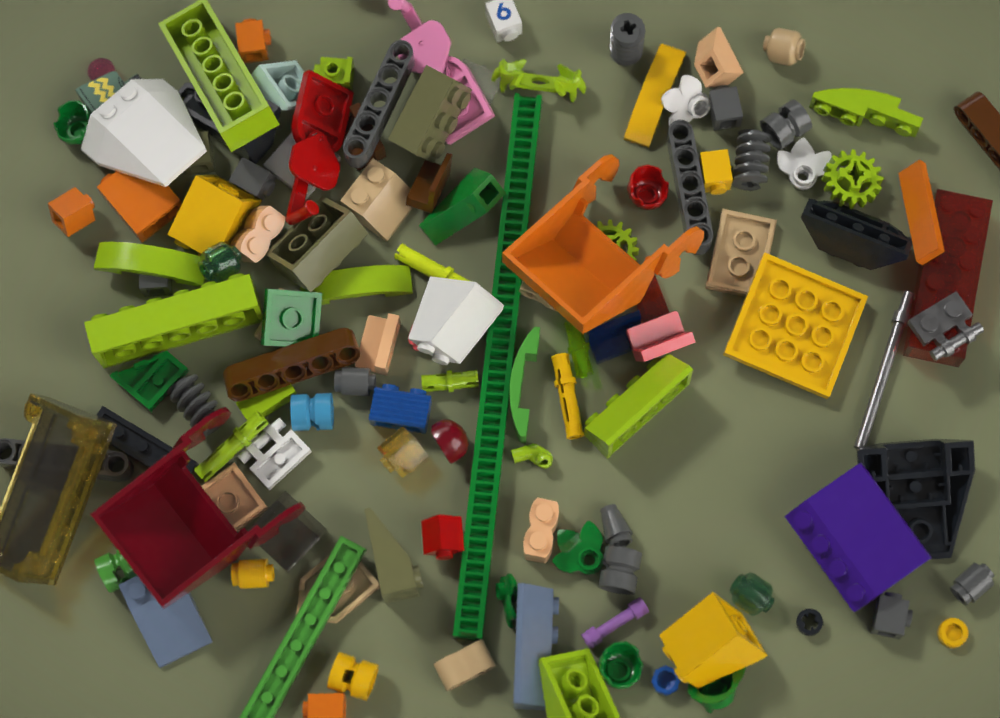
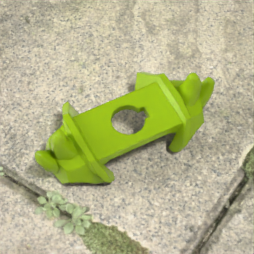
[491,59,586,102]

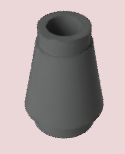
[600,504,633,547]

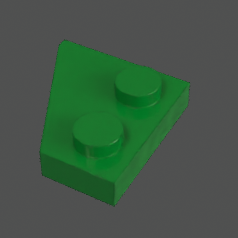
[110,350,189,412]

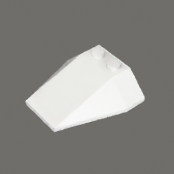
[81,79,207,187]

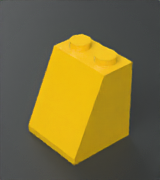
[167,175,262,263]
[659,592,768,688]

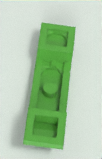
[510,327,540,443]

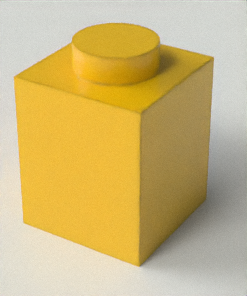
[699,149,733,195]

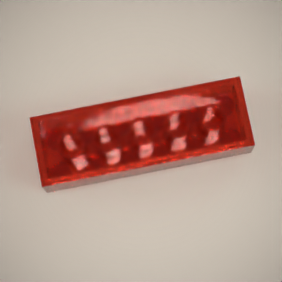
[903,189,993,368]

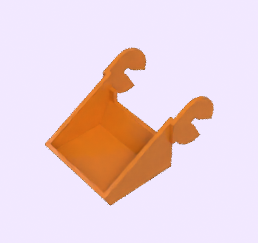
[502,154,704,334]

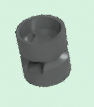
[760,99,812,150]
[598,546,642,595]

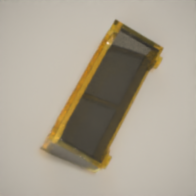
[0,393,117,585]

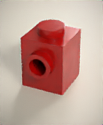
[421,514,464,560]

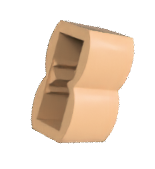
[229,206,286,263]
[523,497,559,564]

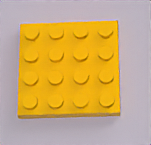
[723,252,868,399]

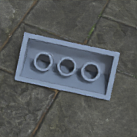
[513,583,559,710]

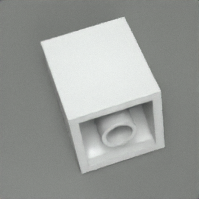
[408,276,504,365]

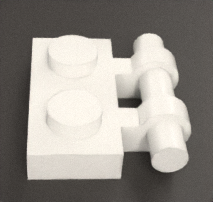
[237,418,312,491]

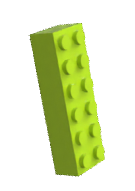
[158,0,280,152]
[84,273,263,369]

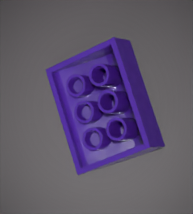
[784,463,932,612]

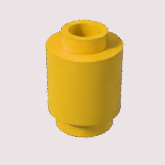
[231,559,275,589]

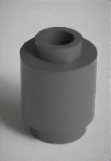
[334,367,376,396]
[950,563,994,606]

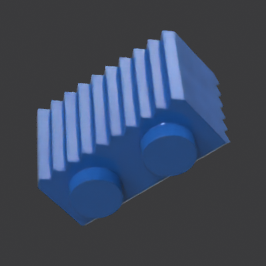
[369,384,432,434]

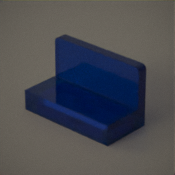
[586,310,641,365]

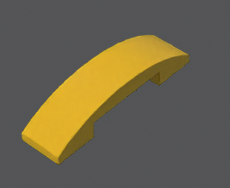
[624,43,687,148]

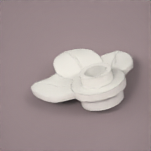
[661,75,710,126]
[777,138,832,190]

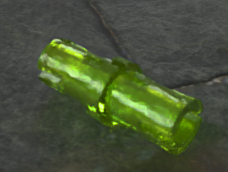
[563,322,594,378]

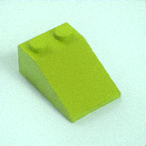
[538,648,620,718]

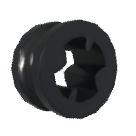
[796,608,823,636]

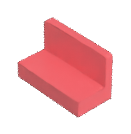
[626,311,695,362]

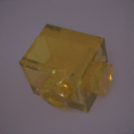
[377,426,429,478]

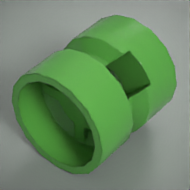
[94,550,137,593]

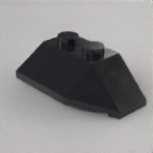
[801,198,913,270]

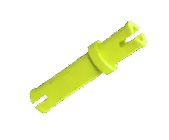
[394,243,473,282]

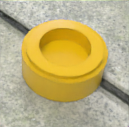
[937,618,968,648]

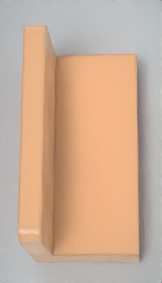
[355,313,401,376]

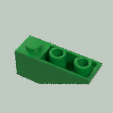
[419,167,506,245]

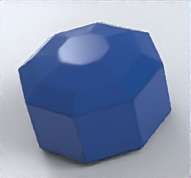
[651,665,681,696]

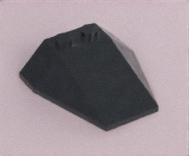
[857,439,975,559]

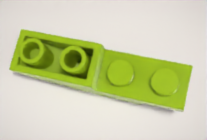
[809,88,924,138]

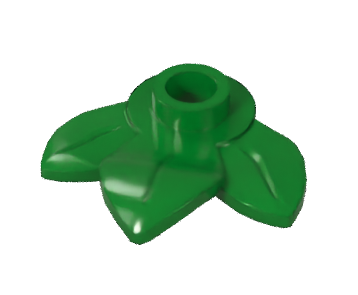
[552,521,604,575]
[495,573,518,628]

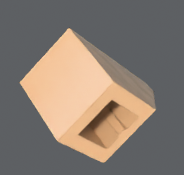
[694,27,744,88]

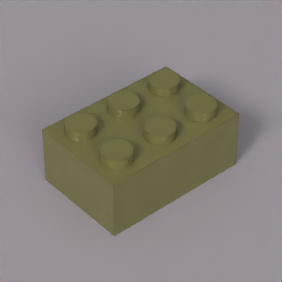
[388,65,472,162]
[265,196,368,293]

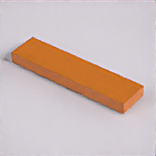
[898,159,945,265]

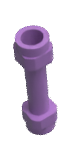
[581,597,649,650]

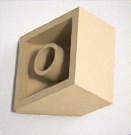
[340,158,413,242]

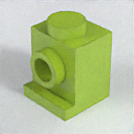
[314,57,355,91]

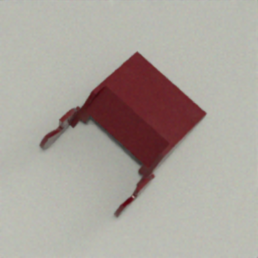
[90,407,306,609]

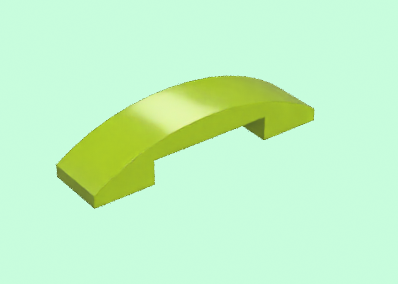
[94,242,209,287]
[300,265,413,305]

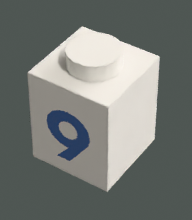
[485,0,522,42]

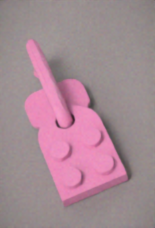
[388,0,495,145]

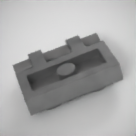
[907,291,984,361]

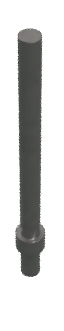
[854,291,915,449]

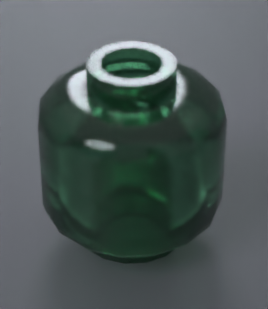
[198,242,242,283]
[729,572,775,616]

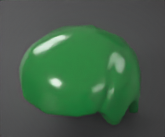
[53,100,92,145]
[598,641,644,689]

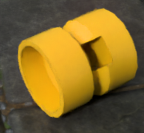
[327,652,379,701]

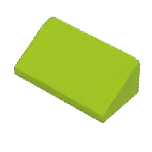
[236,384,297,420]

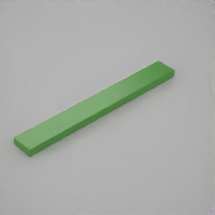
[239,536,367,718]

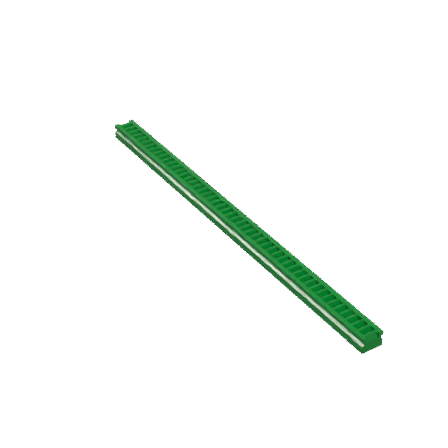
[453,93,542,641]

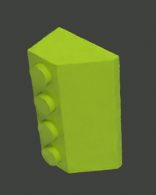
[584,353,693,459]

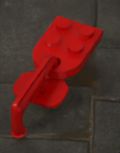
[285,70,354,225]

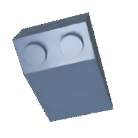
[119,576,213,668]

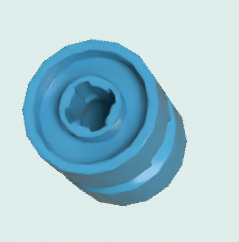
[290,393,334,431]

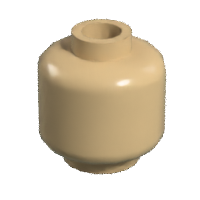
[763,28,805,66]

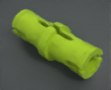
[421,370,479,393]

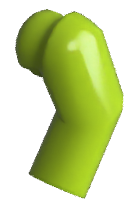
[511,443,553,469]

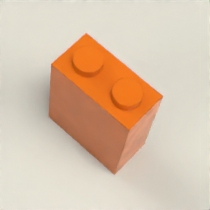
[97,171,182,243]

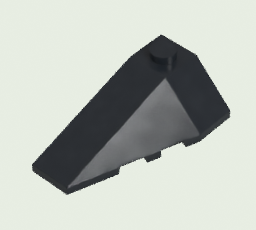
[178,83,281,164]

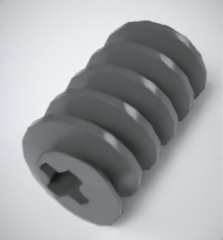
[609,13,646,66]
[732,129,772,191]
[167,374,222,437]

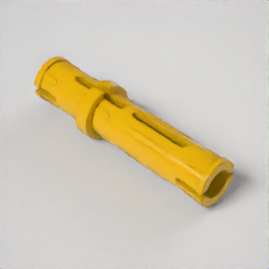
[551,353,584,440]

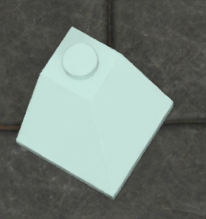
[251,60,304,110]

